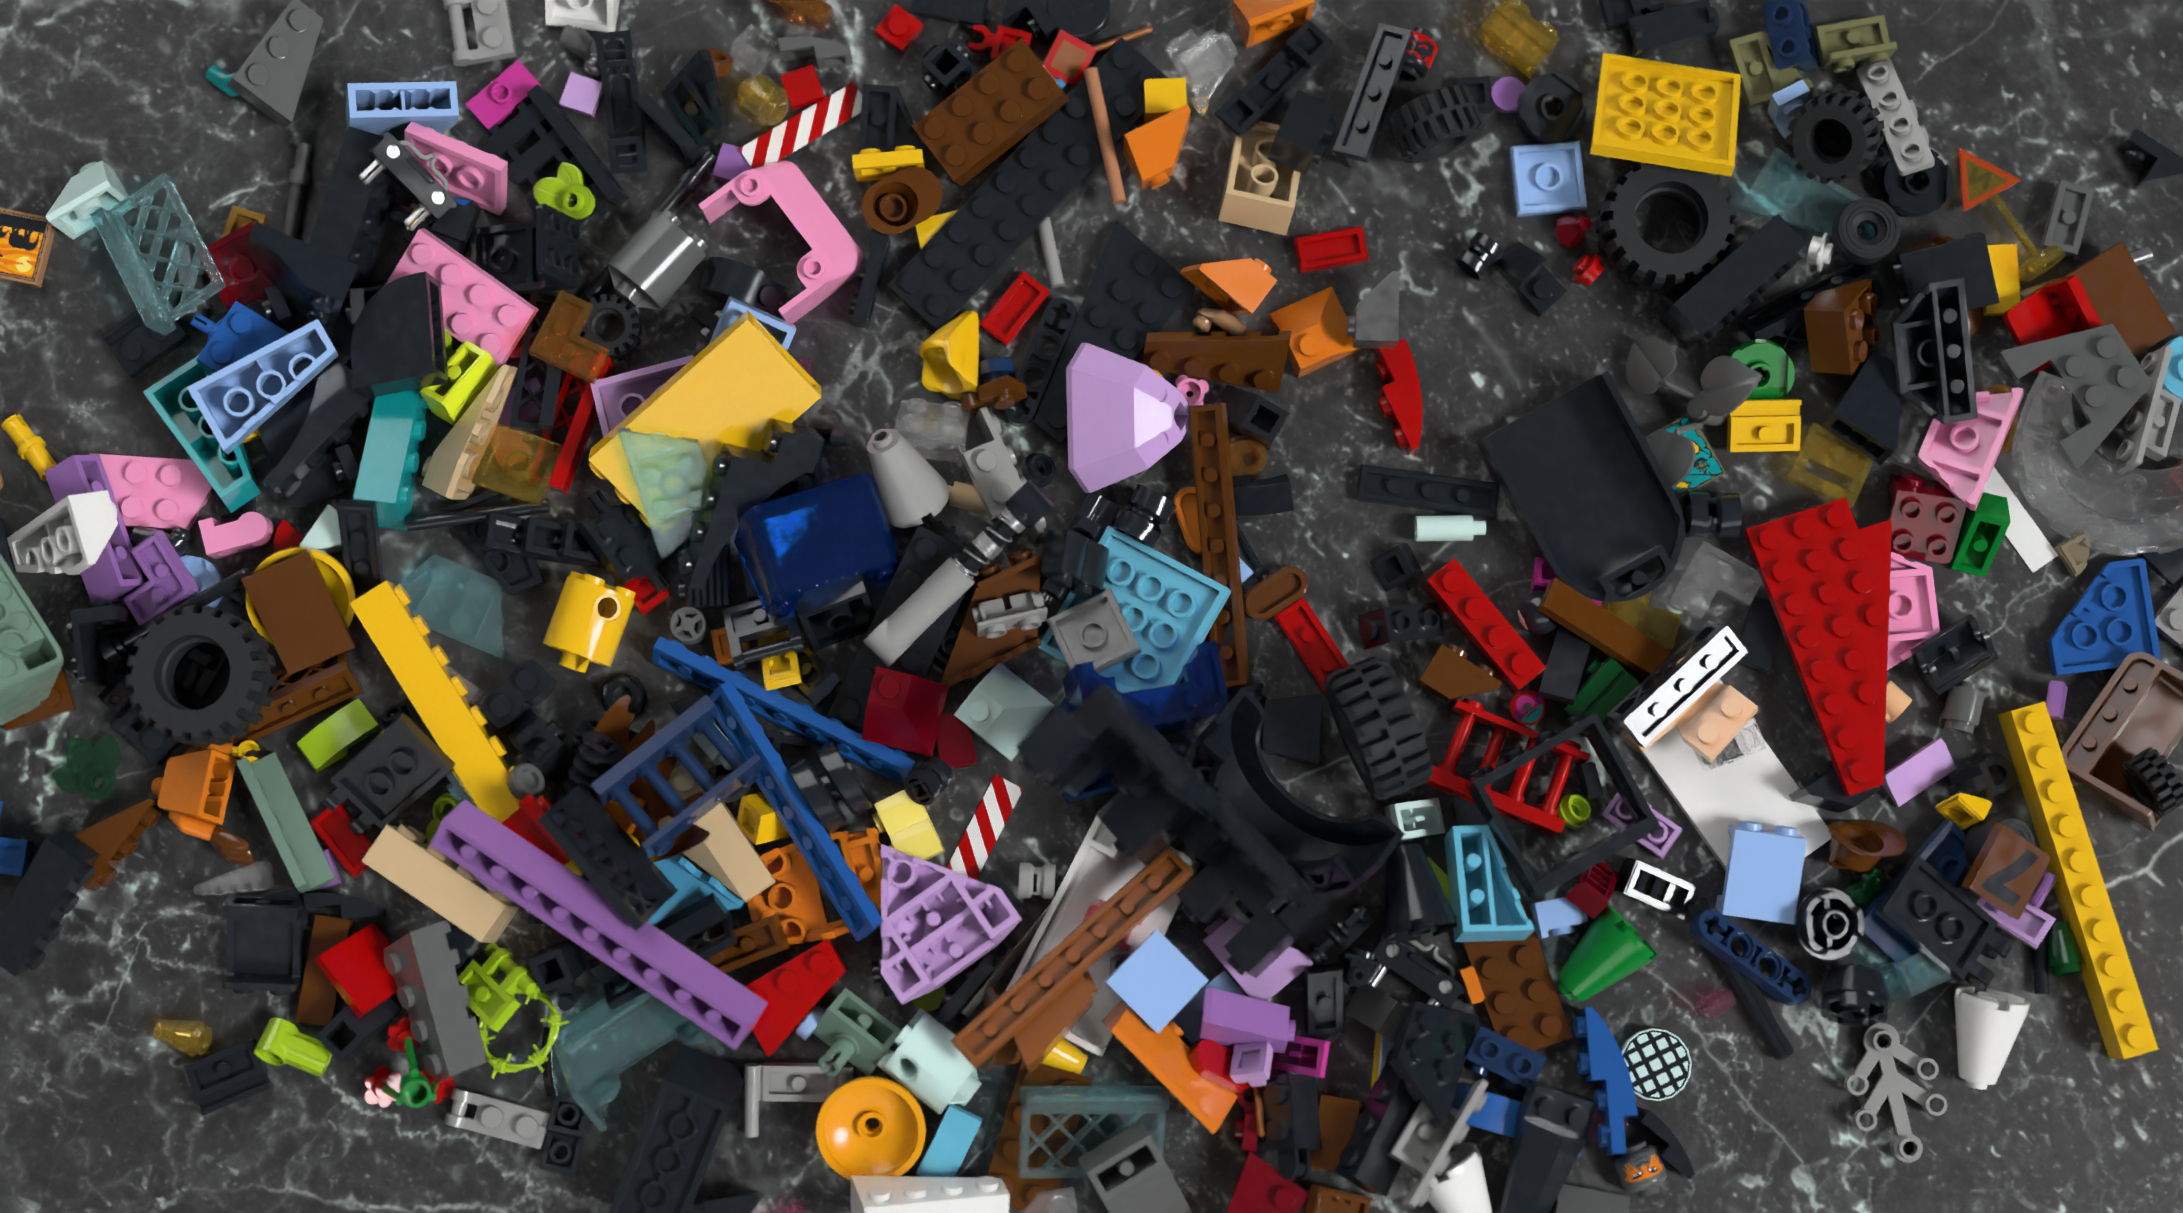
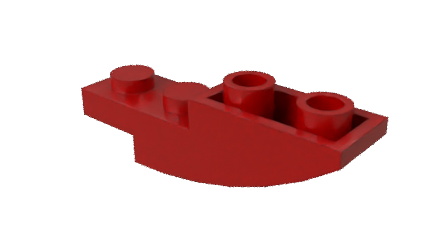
[1366,338,1423,456]

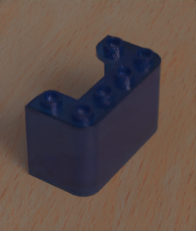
[1062,641,1227,734]

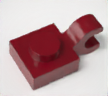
[1234,1087,1263,1152]

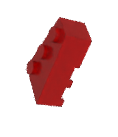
[745,939,848,1057]

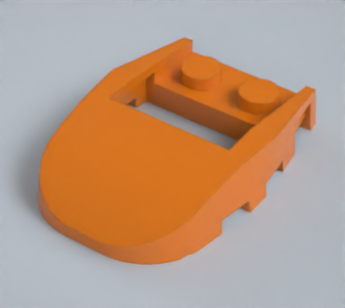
[747,828,882,945]

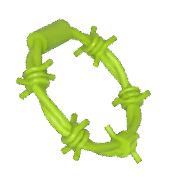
[478,985,569,1079]

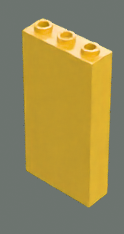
[588,310,822,535]

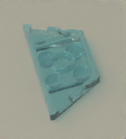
[618,427,711,559]
[396,554,505,660]

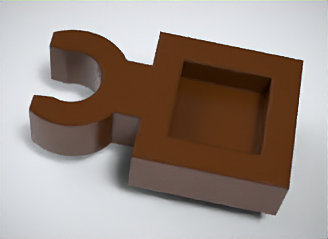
[960,375,1028,416]

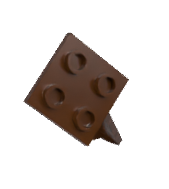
[940,546,1043,686]

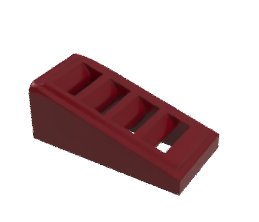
[1565,861,1619,919]

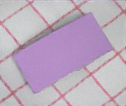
[1602,792,1682,860]

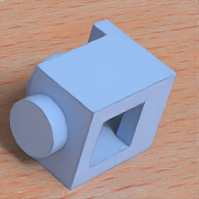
[1529,897,1588,939]

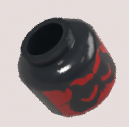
[1399,27,1439,82]

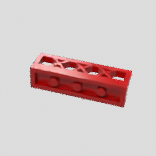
[526,350,617,495]

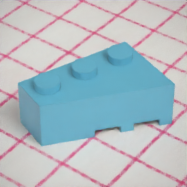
[1444,825,1535,942]

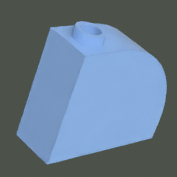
[346,81,459,141]

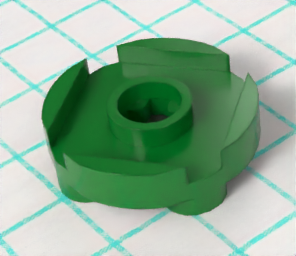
[1727,339,1795,399]

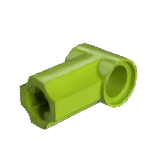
[254,1017,333,1077]

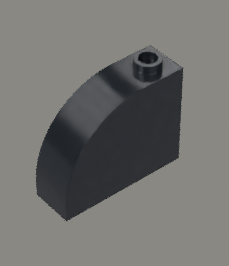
[349,271,449,398]

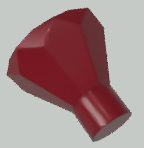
[1554,215,1592,248]

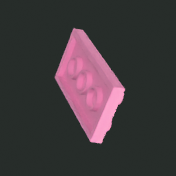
[385,228,539,368]

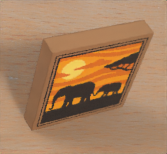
[0,208,56,288]

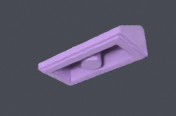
[1882,738,1957,807]

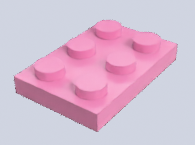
[405,121,508,216]

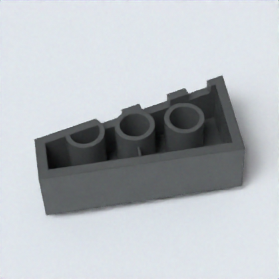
[383,919,488,1084]

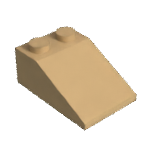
[1218,121,1300,235]

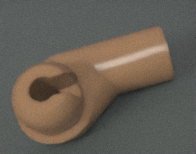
[1192,308,1246,336]

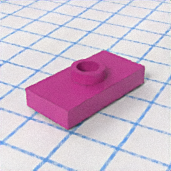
[465,60,542,133]

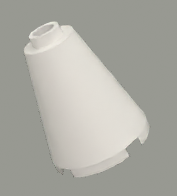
[1954,986,2030,1090]
[1411,1142,1492,1213]

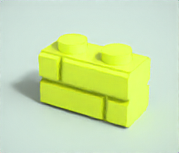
[419,341,499,426]

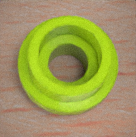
[1557,794,1591,830]

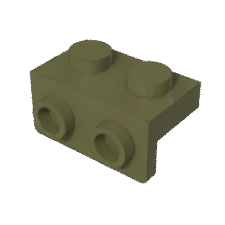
[1813,15,1898,72]

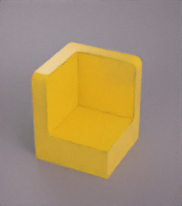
[1144,78,1187,123]
[737,792,790,845]

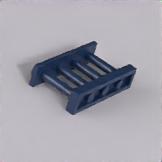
[591,695,763,859]

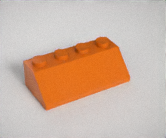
[1102,1000,1238,1134]

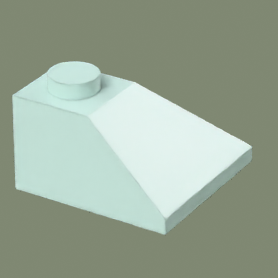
[45,160,133,239]
[954,663,1055,762]

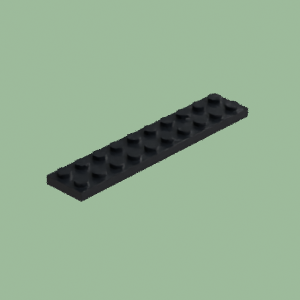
[887,37,1168,331]

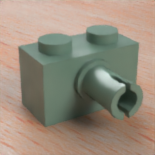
[812,987,901,1077]

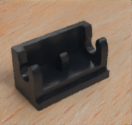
[1911,614,1998,695]

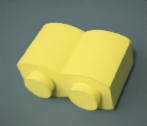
[872,789,945,860]

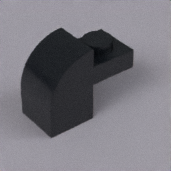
[697,256,786,316]

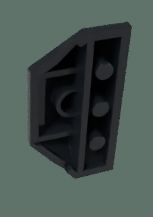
[1891,277,1978,424]

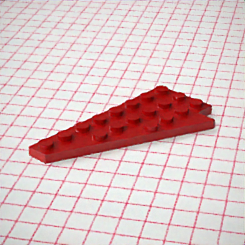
[1743,497,1892,798]

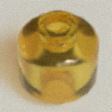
[737,75,789,127]

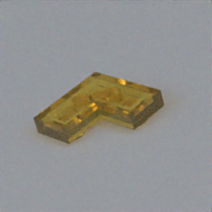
[1608,591,1682,650]

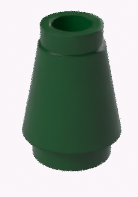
[2048,922,2085,977]

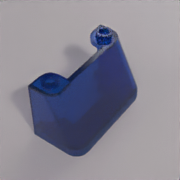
[734,473,900,615]

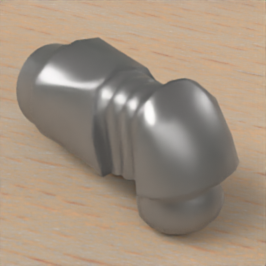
[559,24,601,76]

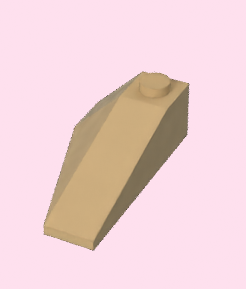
[422,364,519,500]
[658,765,776,902]

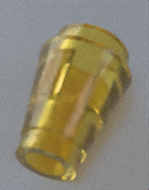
[153,1019,212,1056]

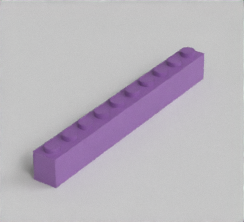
[430,800,768,1050]

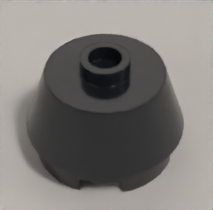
[1790,887,1865,960]
[1818,964,1892,1027]

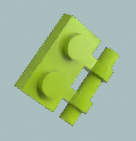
[458,943,537,1032]

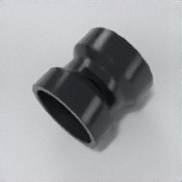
[1454,232,1504,281]
[904,756,953,806]

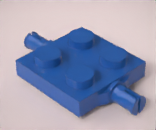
[190,301,290,373]

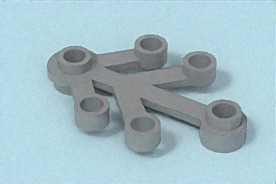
[1844,1023,1948,1163]

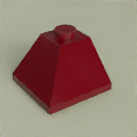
[862,666,949,756]

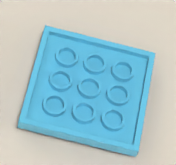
[1038,526,1231,715]

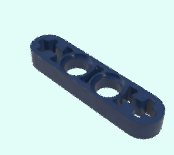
[1690,910,1812,1006]

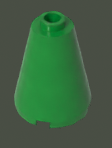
[1557,904,1658,1002]

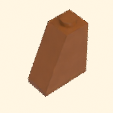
[1013,971,1097,1072]

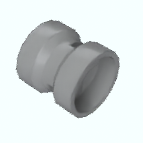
[1018,862,1056,900]

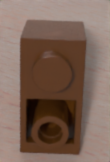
[1416,644,1502,702]

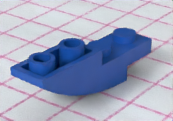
[1573,1007,1638,1156]

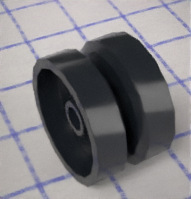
[789,741,873,834]

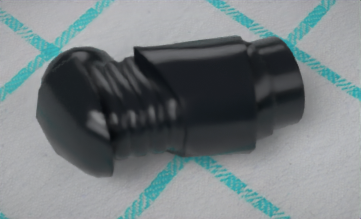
[130,526,191,557]

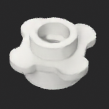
[1807,233,1834,272]

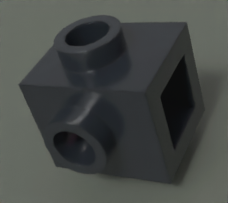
[921,38,972,98]

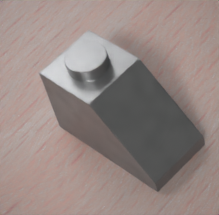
[1346,271,1399,349]

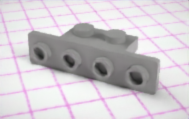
[1857,59,1935,176]
[2115,345,2182,475]
[961,406,1046,542]
[1389,1079,1489,1210]

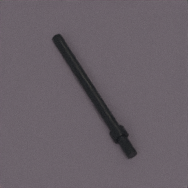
[571,150,717,316]

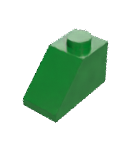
[1950,492,2011,577]

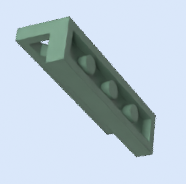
[236,752,337,896]

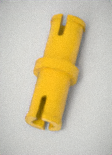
[1,414,57,482]

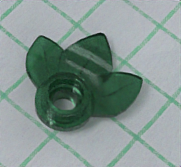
[52,734,121,800]

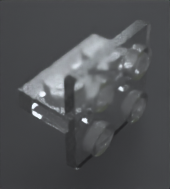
[894,398,971,463]

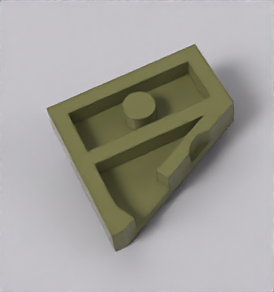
[1726,31,1814,109]

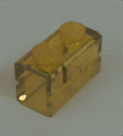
[1477,0,1560,78]

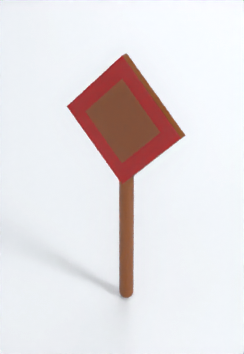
[1043,26,1153,87]

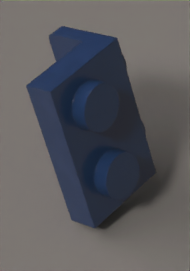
[1465,1027,1546,1093]

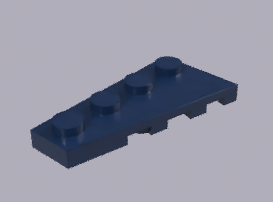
[1863,819,1967,975]

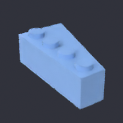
[187,319,338,455]

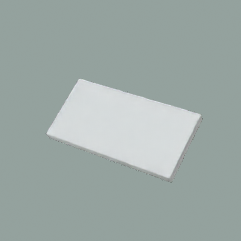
[1622,678,1832,871]

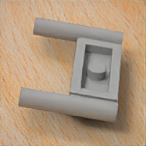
[744,1062,854,1138]

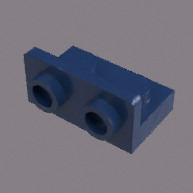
[1763,0,1820,72]

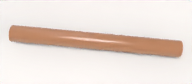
[1084,67,1126,205]

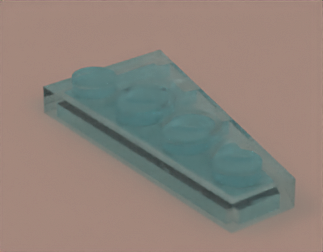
[1738,148,1875,241]

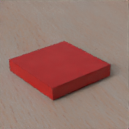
[315,922,398,1018]

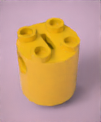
[542,571,636,674]

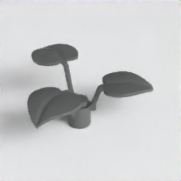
[1626,336,1762,488]

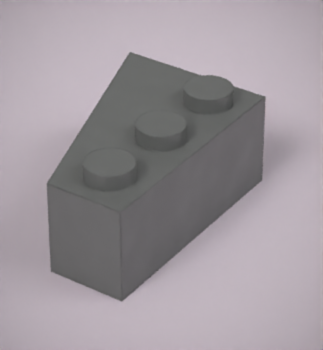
[227,0,324,128]

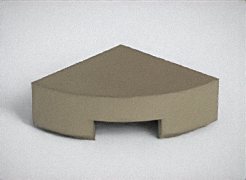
[2054,529,2092,578]

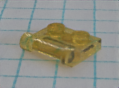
[1785,422,1874,509]

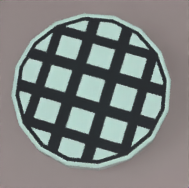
[1621,1028,1692,1101]

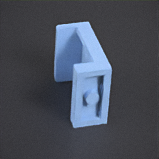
[1716,820,1807,925]

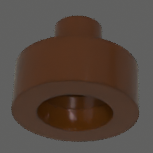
[701,48,734,80]

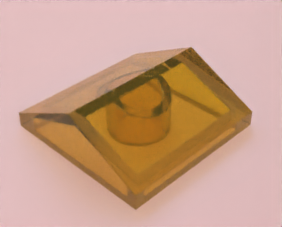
[472,424,563,506]

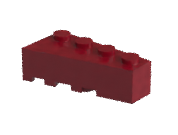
[1224,1151,1309,1213]

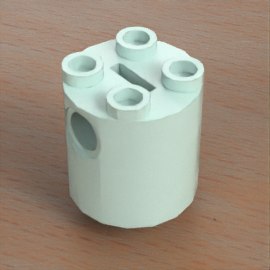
[877,1009,982,1115]

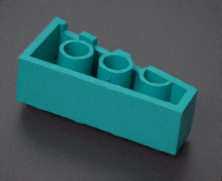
[143,355,261,513]
[353,388,430,531]

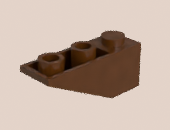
[74,798,162,890]

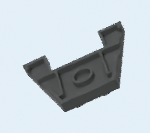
[1999,324,2152,470]

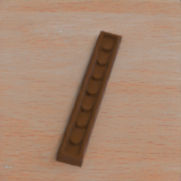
[1189,403,1250,689]

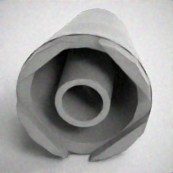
[867,429,950,528]

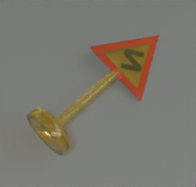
[1958,148,2066,283]

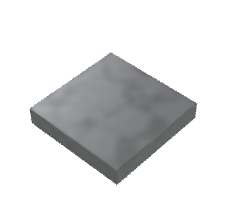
[1046,588,1142,684]

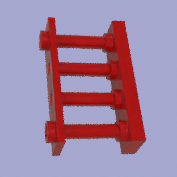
[1423,698,1591,837]

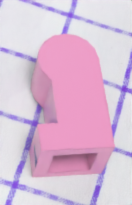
[198,512,275,559]

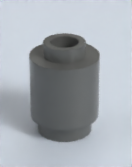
[1942,681,1985,735]

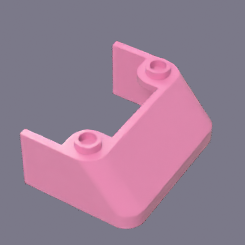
[698,161,865,324]

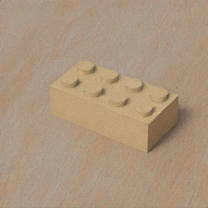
[362,823,520,943]

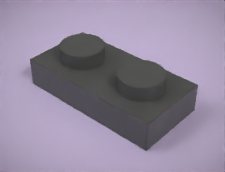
[2040,180,2095,258]

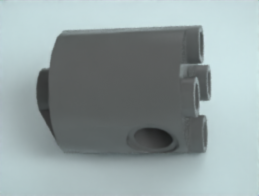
[607,209,708,310]

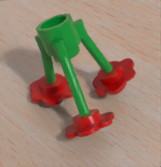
[364,1017,457,1108]

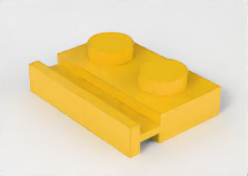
[852,145,925,182]
[1727,399,1802,452]

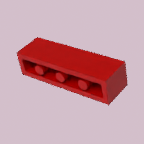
[1422,558,1546,694]

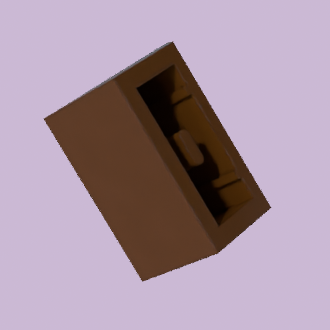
[1804,279,1881,375]

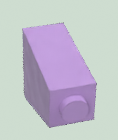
[1202,917,1314,1001]

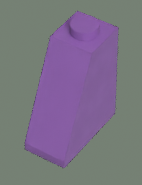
[1198,987,1295,1053]

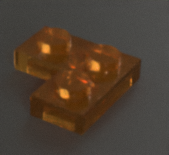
[529,290,610,384]

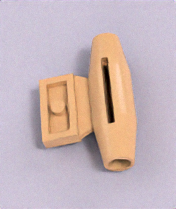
[1620,657,1758,763]

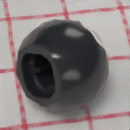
[1518,590,1559,634]

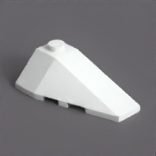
[7,490,118,575]

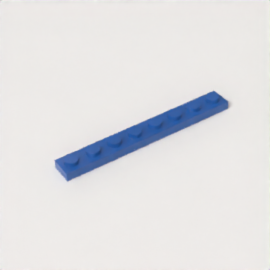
[651,636,915,787]
[709,680,884,941]

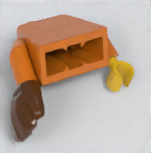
[151,740,261,867]

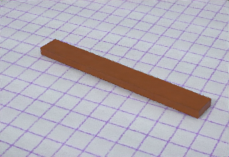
[950,846,1194,1070]

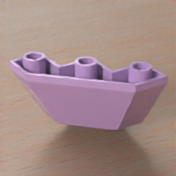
[1066,343,1190,493]

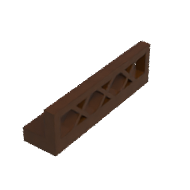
[211,651,363,746]

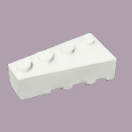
[851,1175,1009,1213]

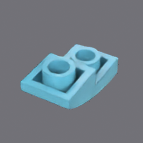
[916,1104,983,1177]

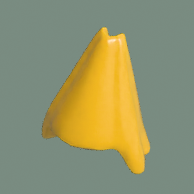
[919,311,979,400]

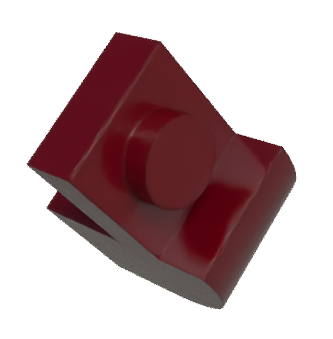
[935,712,978,770]

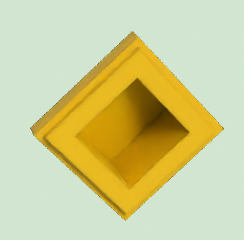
[1935,792,1992,830]

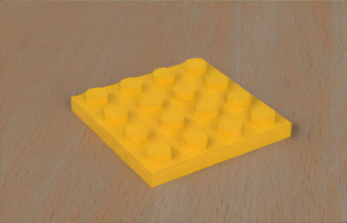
[1590,53,1741,177]

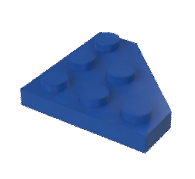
[2047,558,2162,676]

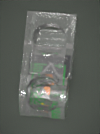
[1694,718,1767,772]

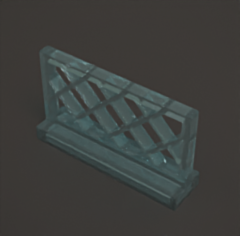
[90,172,226,336]
[1018,1086,1170,1178]

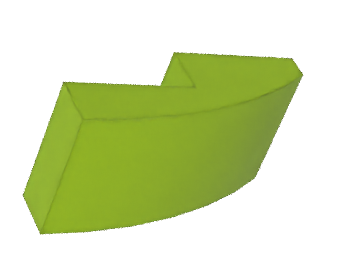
[297,698,379,773]

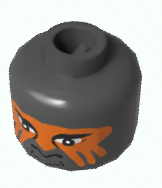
[1614,1141,1667,1198]

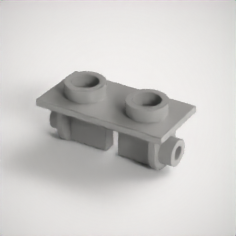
[972,591,1048,638]

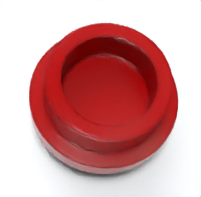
[1572,254,1605,287]

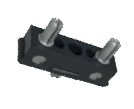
[359,132,457,230]
[1367,933,1466,1009]

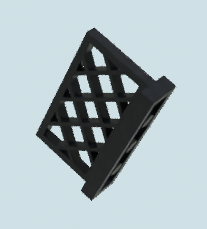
[537,782,678,931]

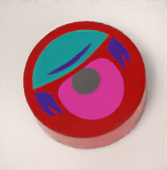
[1508,690,1545,726]

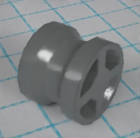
[670,607,709,645]

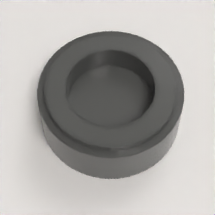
[507,763,545,801]

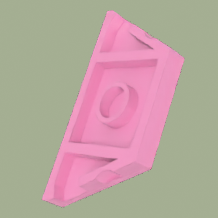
[1917,387,2024,511]
[89,453,213,531]
[1887,552,1940,670]

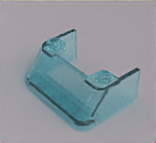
[553,982,726,1132]

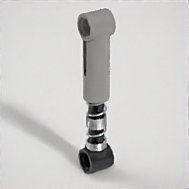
[863,479,1055,667]

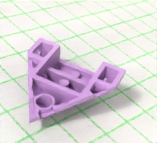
[881,844,1022,1004]

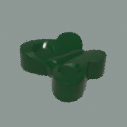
[1845,867,1886,910]

